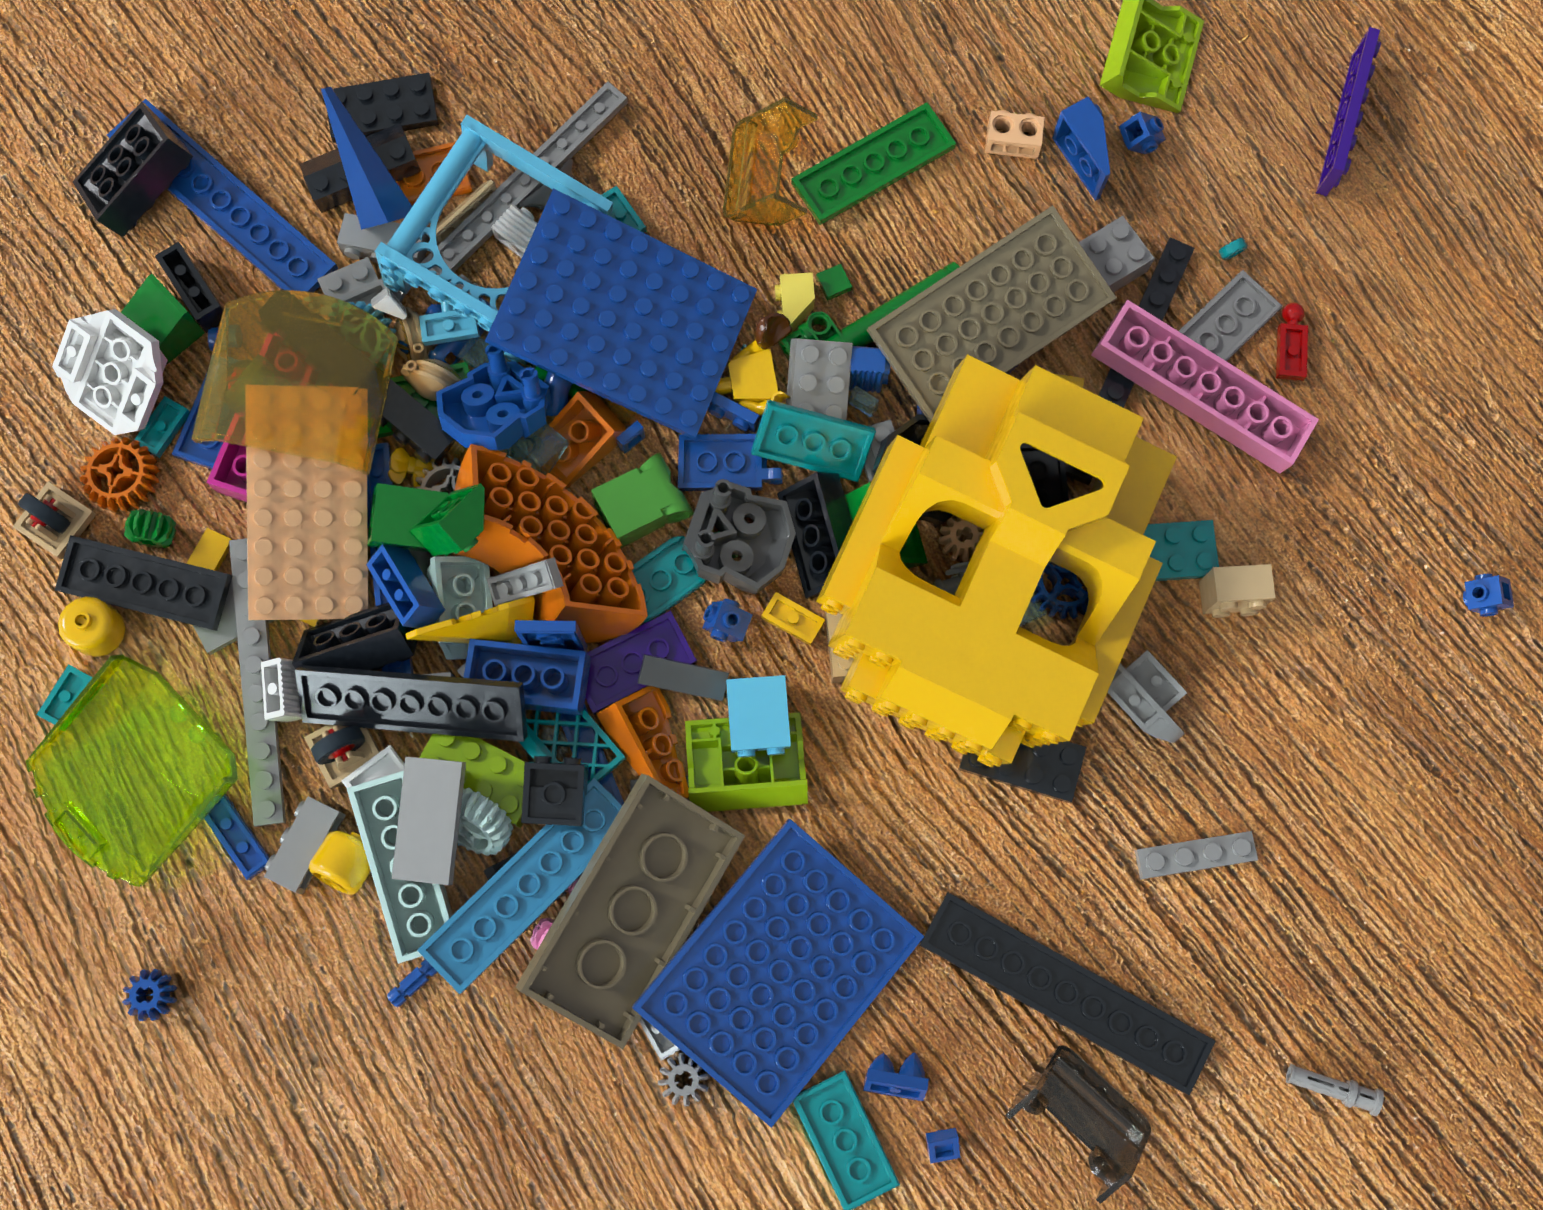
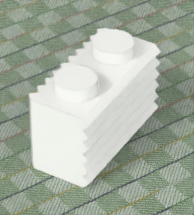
[491,204,538,259]
[261,658,302,722]

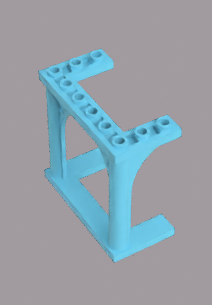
[375,115,613,365]

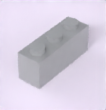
[337,213,430,264]
[264,796,346,895]

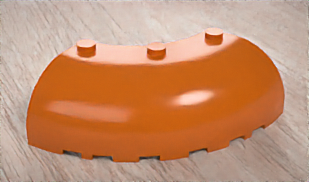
[453,444,648,643]

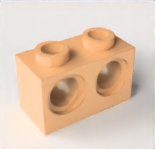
[985,110,1045,159]

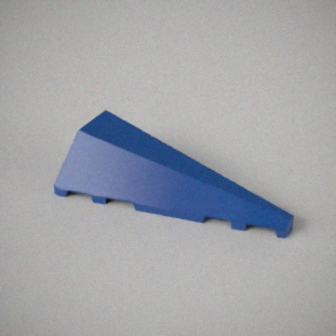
[321,87,412,230]

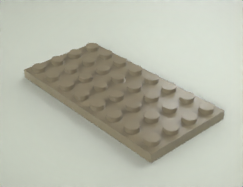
[867,205,1117,422]

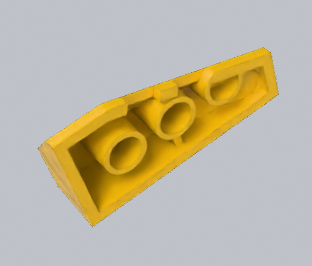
[405,596,535,644]

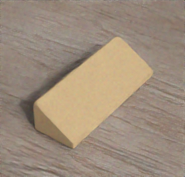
[428,180,496,246]

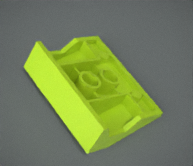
[1099,0,1204,113]
[685,712,808,812]

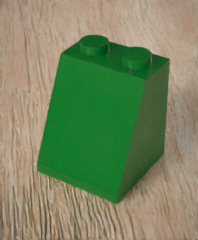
[121,274,205,365]
[367,483,448,552]

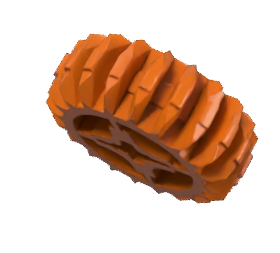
[79,437,160,512]

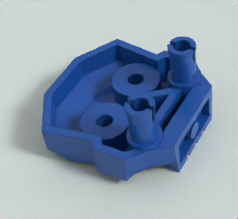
[436,344,552,450]

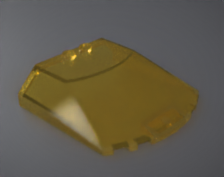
[192,290,398,475]

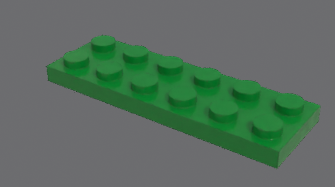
[791,102,956,225]

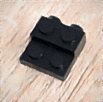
[521,756,589,826]

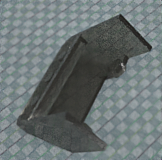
[1005,1045,1151,1204]

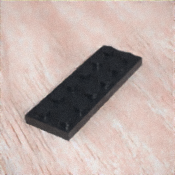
[55,535,233,631]

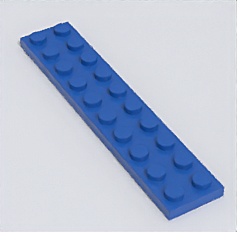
[107,99,338,304]

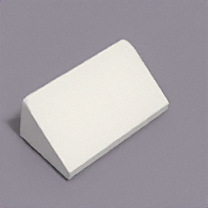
[371,287,407,320]

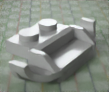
[311,257,406,327]
[1108,650,1187,743]

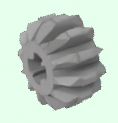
[658,1053,710,1107]

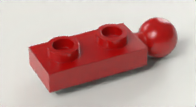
[1276,303,1308,381]

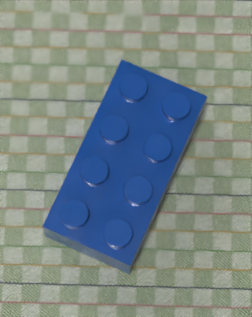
[463,639,591,716]

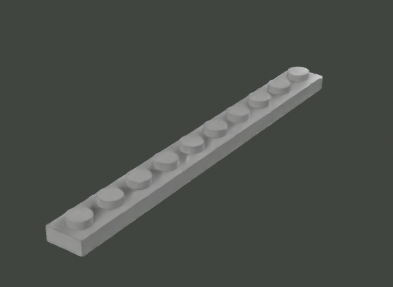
[421,82,628,275]
[229,538,286,827]

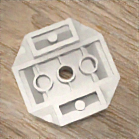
[52,309,168,435]

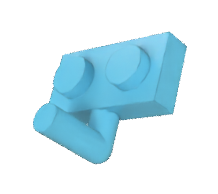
[419,301,480,346]

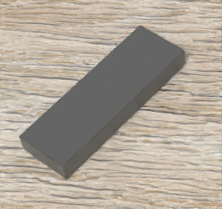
[637,654,729,701]

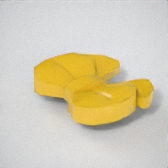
[387,447,433,487]

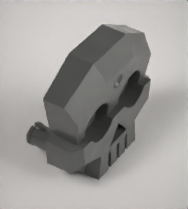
[682,479,796,595]

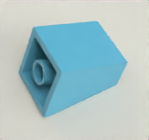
[726,675,791,757]

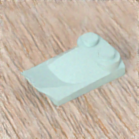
[427,556,493,660]

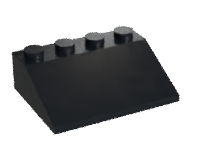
[73,102,193,237]

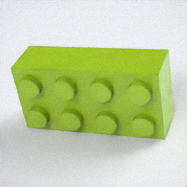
[419,734,525,828]

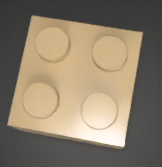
[1199,564,1276,618]

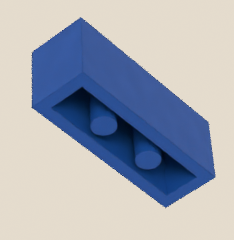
[366,544,445,628]

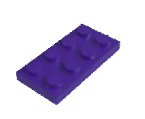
[585,611,697,715]

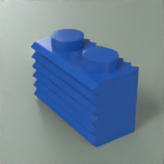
[849,346,890,393]

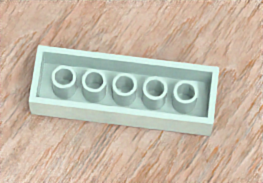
[347,771,453,964]

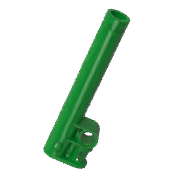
[778,262,960,361]

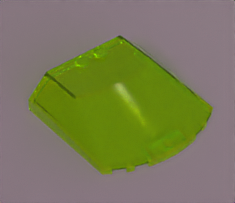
[26,654,238,887]

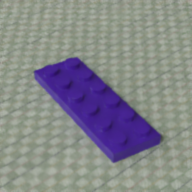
[1316,27,1381,196]

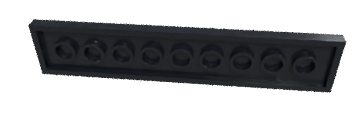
[919,892,1216,1096]

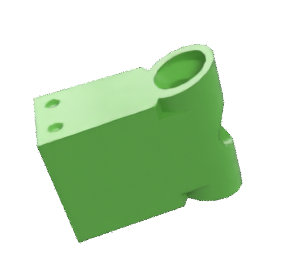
[591,453,694,548]

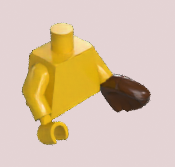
[715,312,792,417]

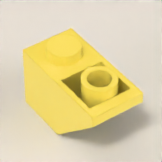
[775,272,815,336]

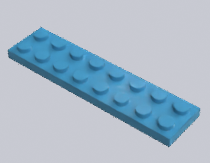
[417,778,622,995]

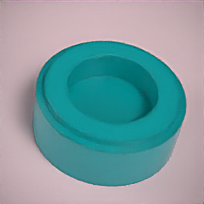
[1218,237,1248,260]

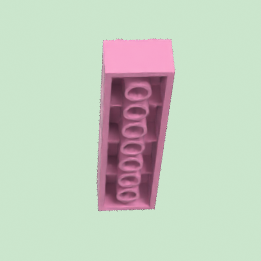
[1091,300,1319,474]

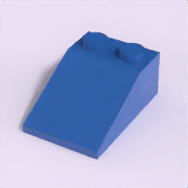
[1052,96,1110,201]

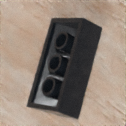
[300,123,421,213]
[777,472,852,599]
[292,602,418,670]

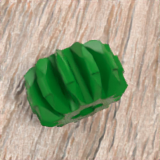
[124,509,176,549]

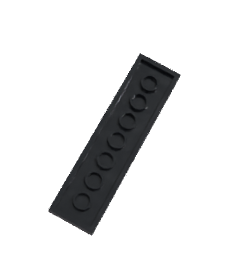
[295,665,528,742]

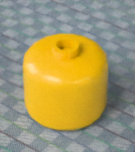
[58,597,126,657]
[309,831,371,895]

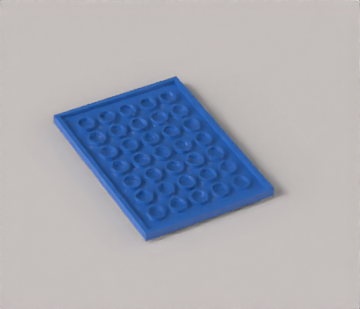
[485,188,757,439]
[632,819,924,1128]

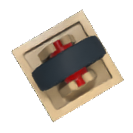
[13,482,97,560]
[304,725,380,789]

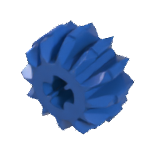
[122,969,177,1021]

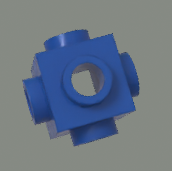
[1118,112,1166,154]
[1463,574,1514,617]
[702,598,753,642]

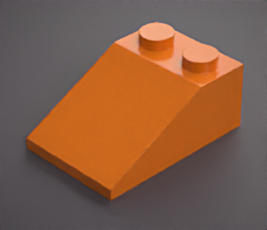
[526,391,627,489]

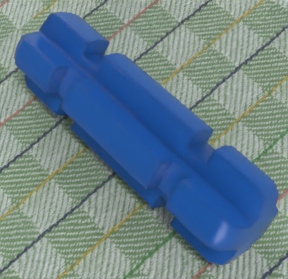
[387,959,437,1007]

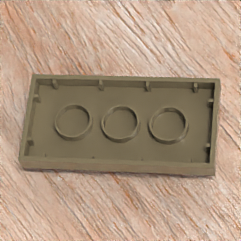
[515,773,745,1049]

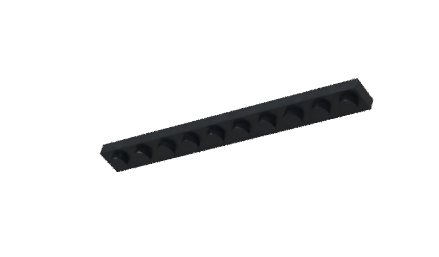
[1066,237,1195,485]

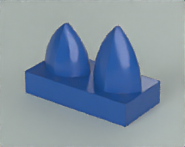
[863,1052,929,1101]

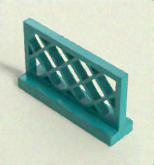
[519,710,626,783]

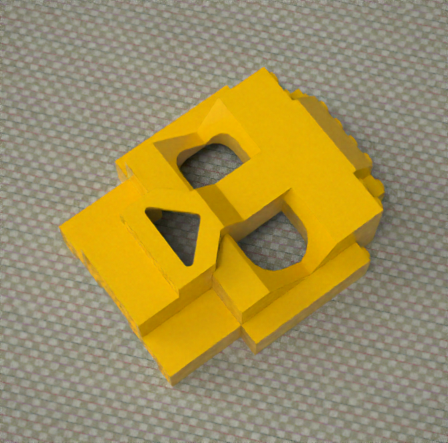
[816,354,1177,767]

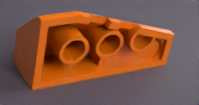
[596,686,689,798]

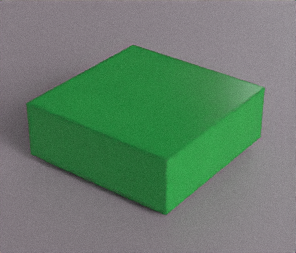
[816,264,852,301]

